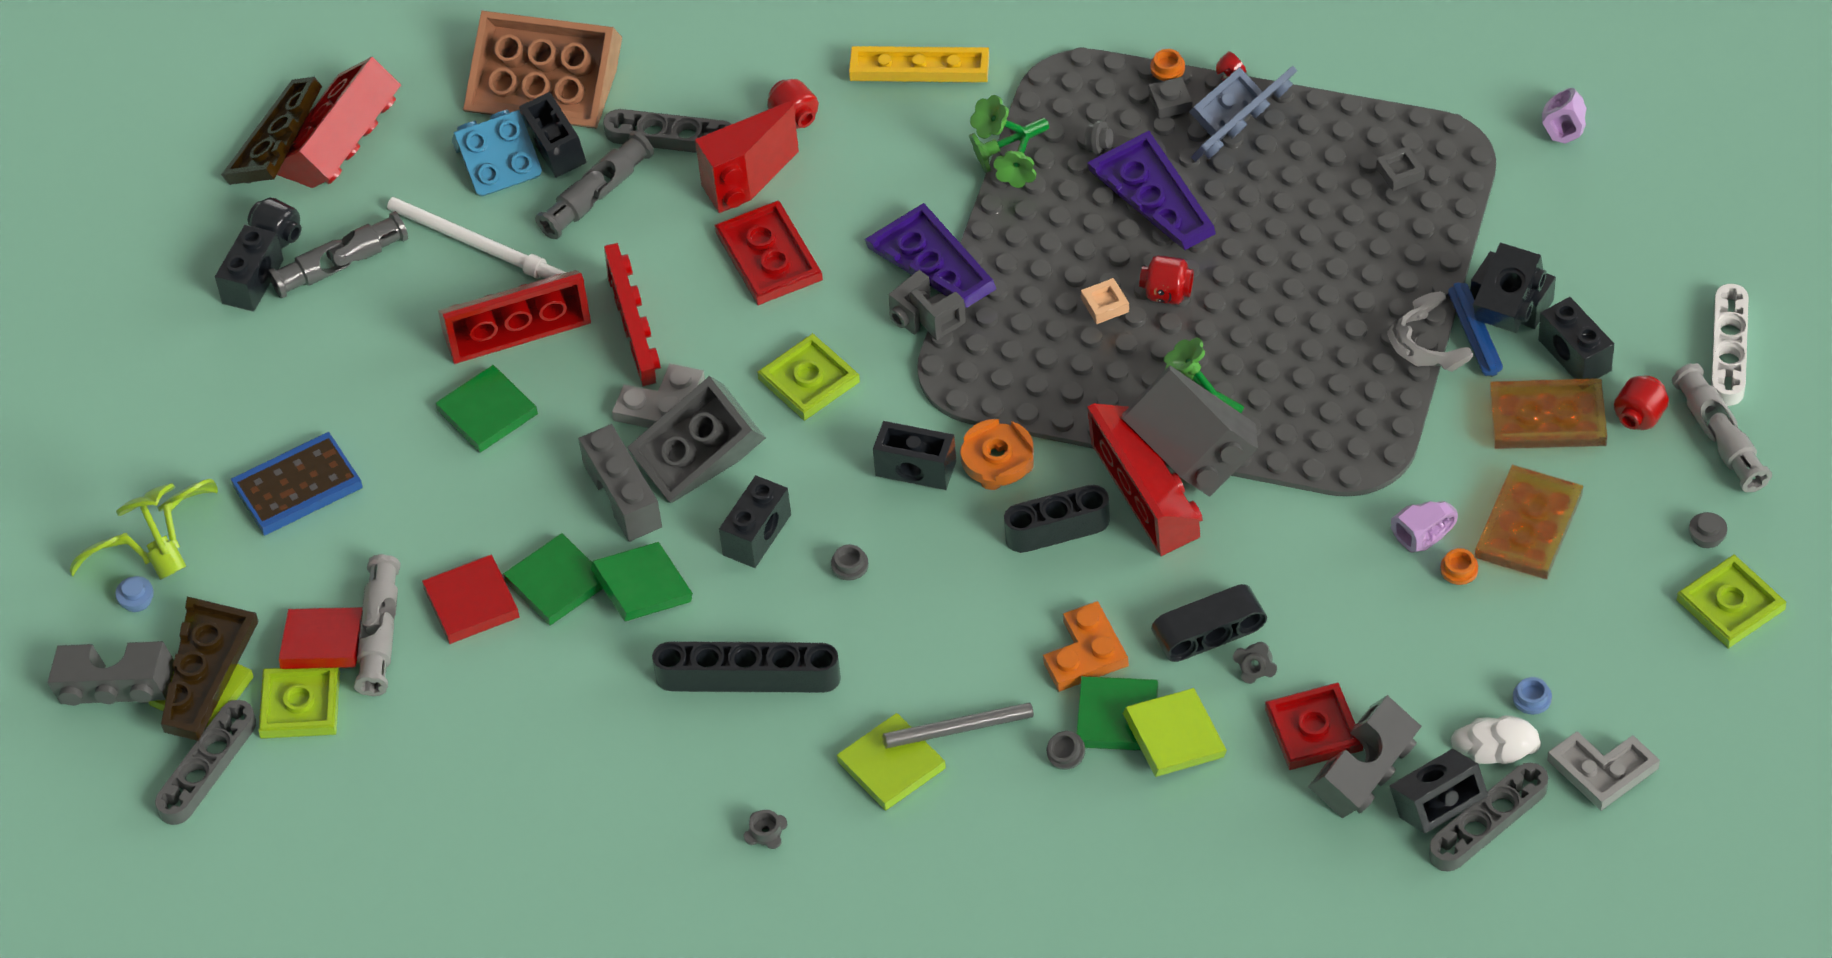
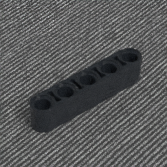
[652,642,841,693]

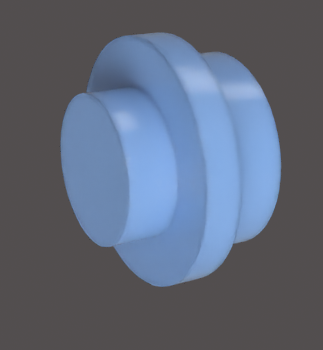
[115,576,154,612]
[1513,677,1552,715]

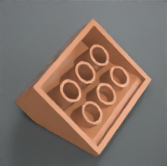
[463,10,622,129]

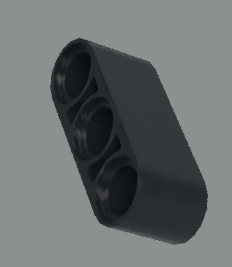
[1004,484,1110,553]
[1151,584,1267,662]

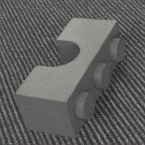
[578,424,662,542]
[47,641,174,706]
[1308,695,1422,818]

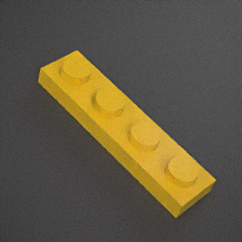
[849,46,989,82]

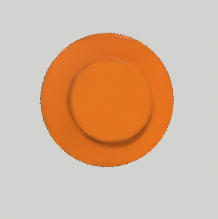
[1150,49,1185,81]
[1440,548,1479,585]

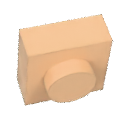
[1081,278,1129,325]

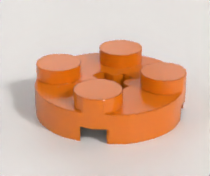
[960,419,1034,490]

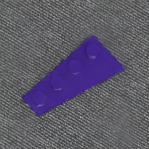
[1087,130,1216,250]
[864,203,996,308]

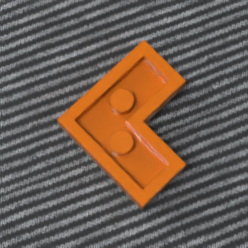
[1043,601,1129,692]

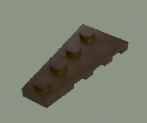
[221,76,322,185]
[161,596,259,741]

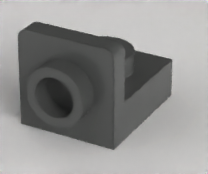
[888,270,930,335]

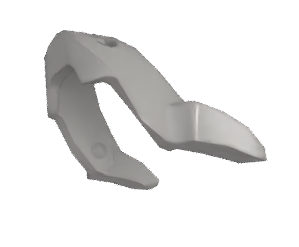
[1387,291,1473,372]

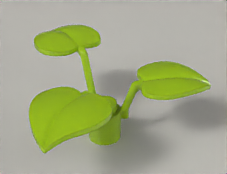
[70,479,218,580]

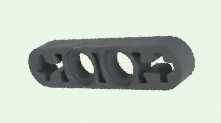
[603,109,731,153]
[155,700,256,825]
[1429,762,1548,872]

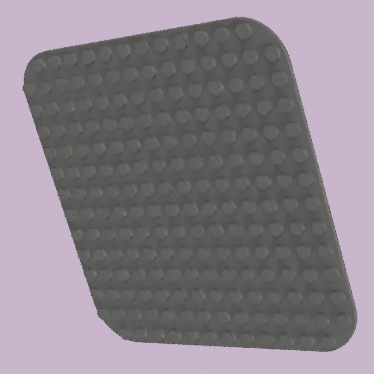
[917,47,1496,496]

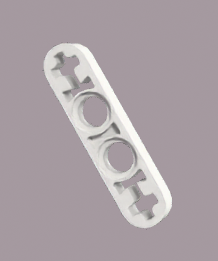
[1711,284,1749,406]

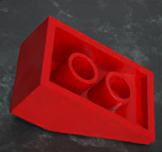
[695,101,799,213]

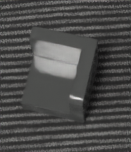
[910,289,966,340]

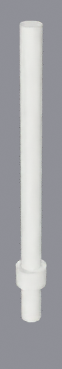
[387,197,566,279]

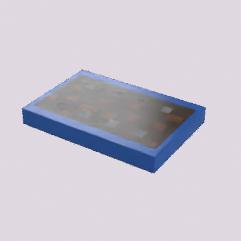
[231,432,363,536]

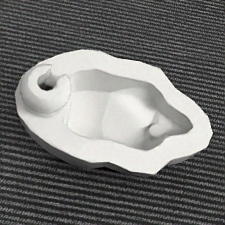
[1451,715,1541,764]

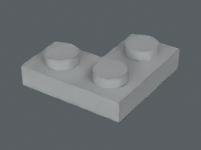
[612,363,705,428]
[1547,731,1660,811]

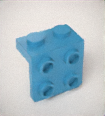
[452,110,542,196]

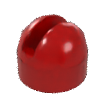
[1216,51,1247,81]

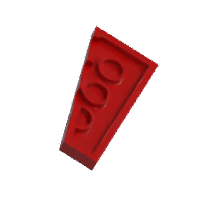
[604,243,661,387]

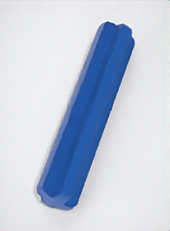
[1448,282,1503,377]

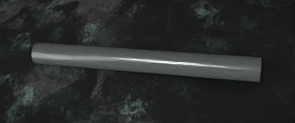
[882,702,1034,749]

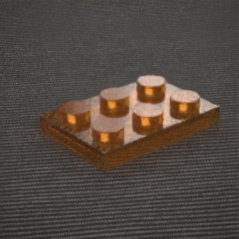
[1490,379,1607,449]
[1475,465,1583,580]

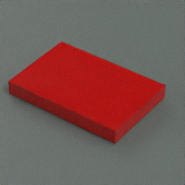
[715,200,823,305]

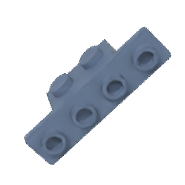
[1189,66,1297,162]

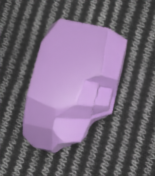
[1542,88,1587,144]
[1391,501,1458,552]

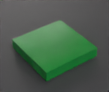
[435,365,538,453]
[503,533,603,626]
[591,542,693,622]
[1077,676,1158,750]

